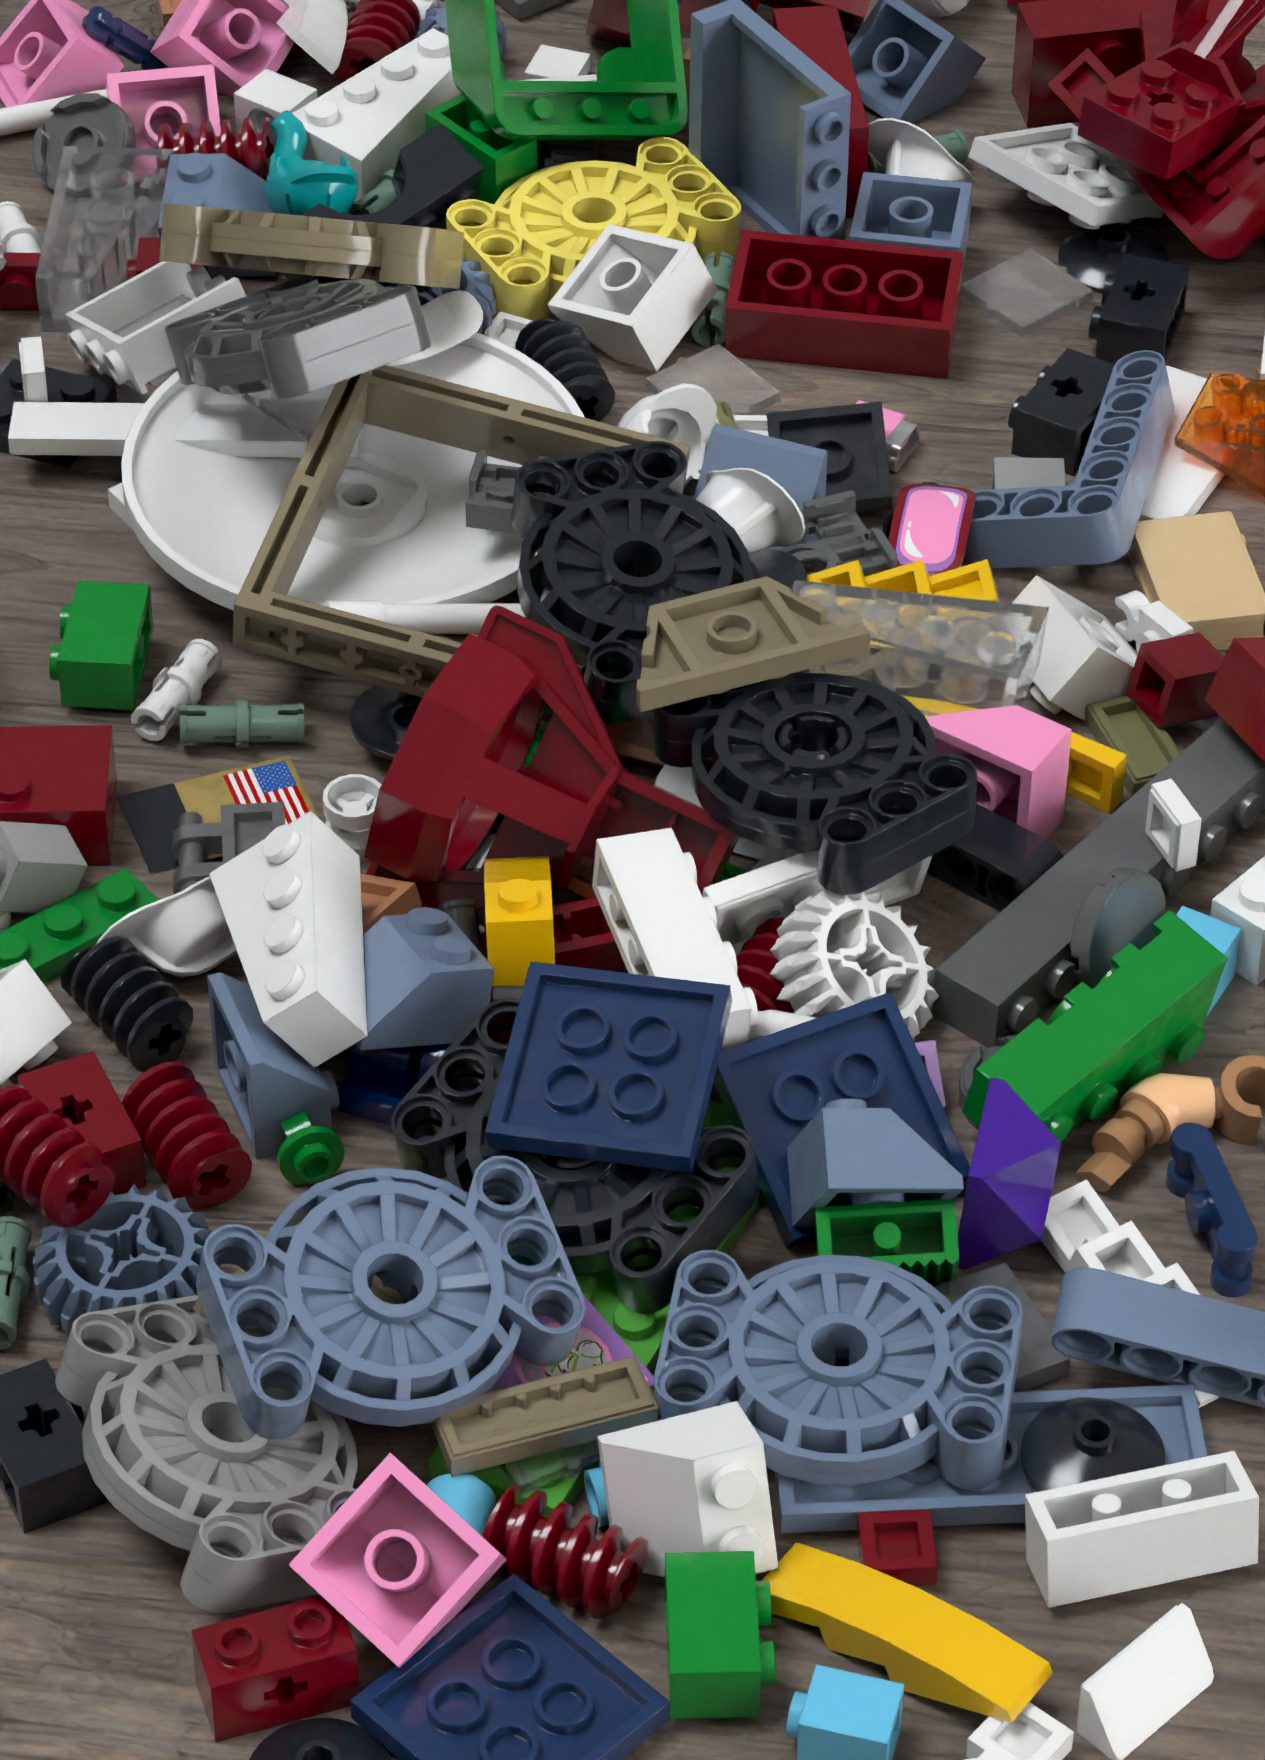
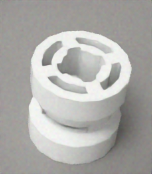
[323,774,382,863]

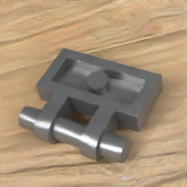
[172,802,285,894]

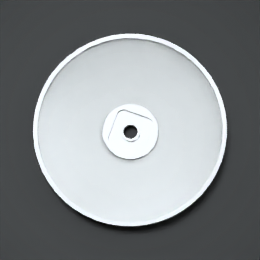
[121,332,585,611]

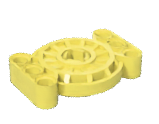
[446,137,741,321]

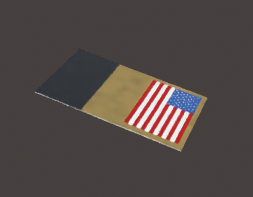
[117,755,319,874]

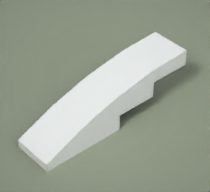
[277,0,348,74]
[1041,1179,1220,1408]

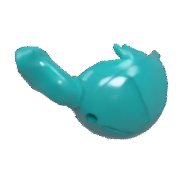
[264,110,358,215]

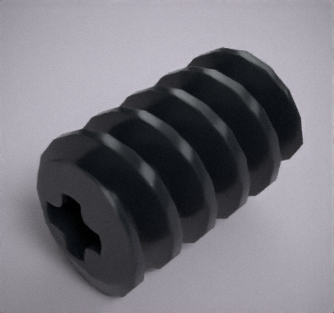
[515,318,615,422]
[60,936,194,1072]

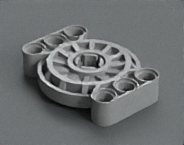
[55,1295,358,1613]

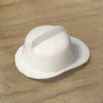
[868,118,975,188]
[695,468,806,553]
[96,877,237,978]

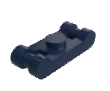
[1166,1123,1258,1298]

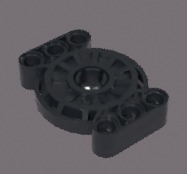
[511,441,753,723]
[654,669,977,895]
[391,999,760,1313]

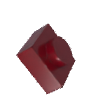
[0,252,50,311]
[856,1509,938,1586]

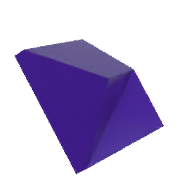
[958,1077,1061,1270]

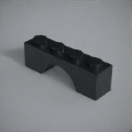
[282,124,484,285]

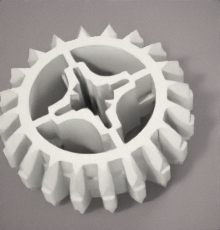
[770,889,939,1041]

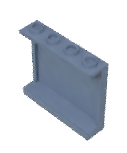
[689,0,851,240]

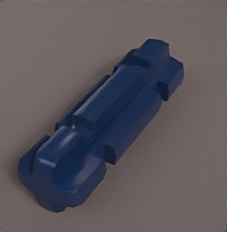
[82,6,167,70]

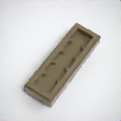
[430,1356,659,1477]

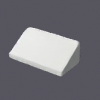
[1076,1603,1214,1760]

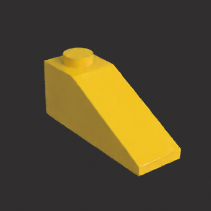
[484,856,555,987]

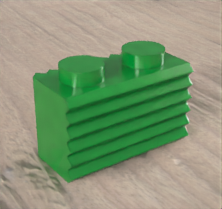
[815,1199,959,1286]

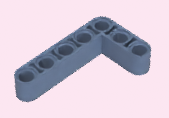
[964,350,1174,568]
[1051,1267,1265,1408]

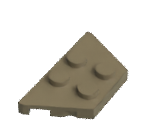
[636,576,870,712]

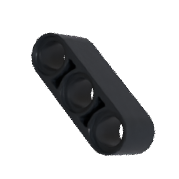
[927,803,1064,912]

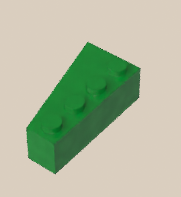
[962,910,1228,1142]

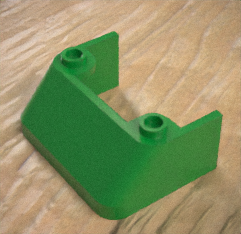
[445,0,688,140]

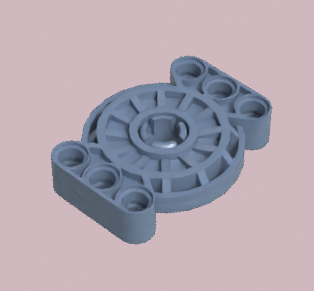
[196,1156,586,1439]
[654,1250,1023,1490]

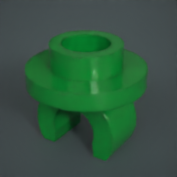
[277,1110,345,1186]

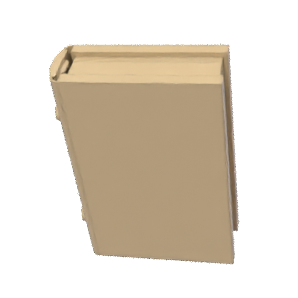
[1127,511,1265,650]

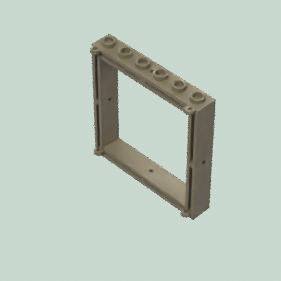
[232,365,690,731]

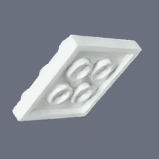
[968,123,1165,229]

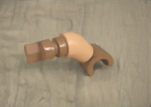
[1075,1055,1265,1192]

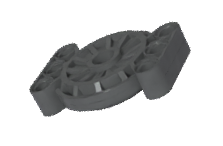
[165,276,432,399]

